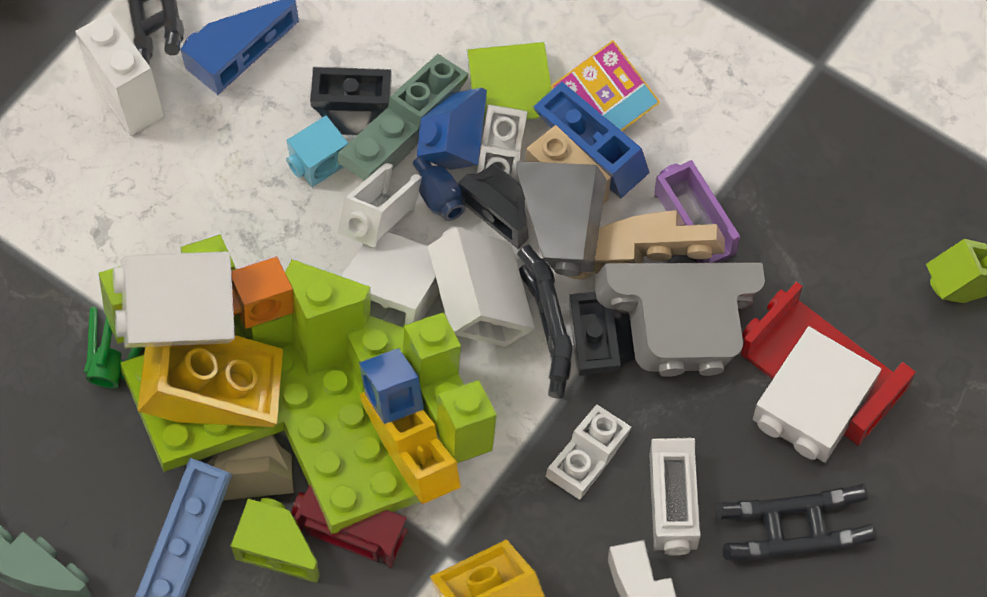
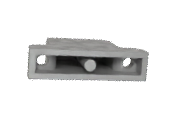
[594,263,765,377]

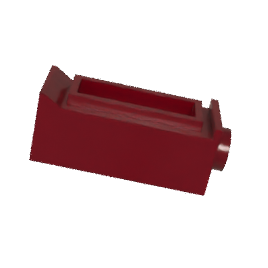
[291,484,408,568]

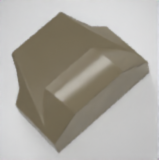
[207,435,294,500]

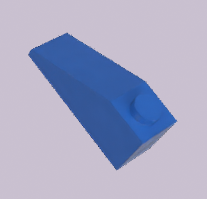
[180,0,299,95]
[533,82,650,199]

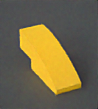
[360,392,461,505]

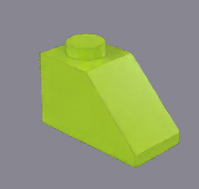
[926,239,987,303]
[231,498,320,583]

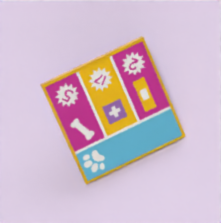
[550,40,660,131]

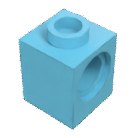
[286,116,348,187]

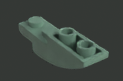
[337,54,469,181]
[0,525,92,597]

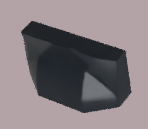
[310,67,392,135]
[458,164,529,249]
[569,292,636,376]

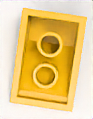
[137,335,283,427]

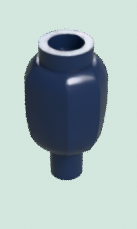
[413,157,466,221]

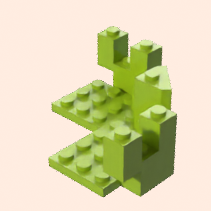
[98,234,497,534]

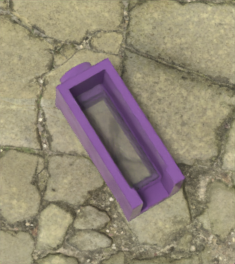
[654,160,740,263]

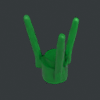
[84,306,143,388]

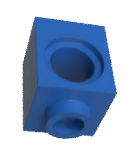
[359,348,424,424]

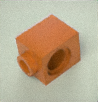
[231,256,293,329]

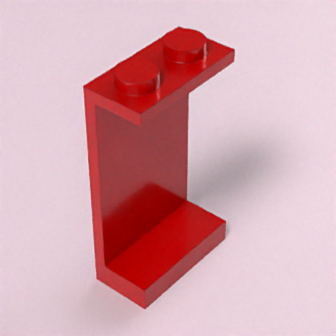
[741,281,916,446]

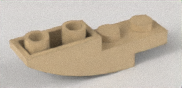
[567,210,725,279]

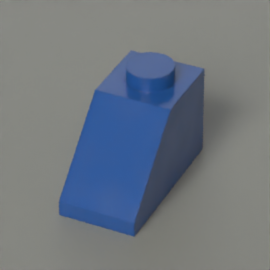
[417,87,487,170]

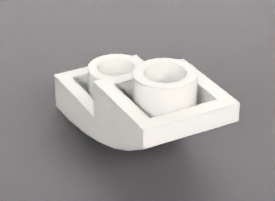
[476,104,527,180]
[545,405,631,500]

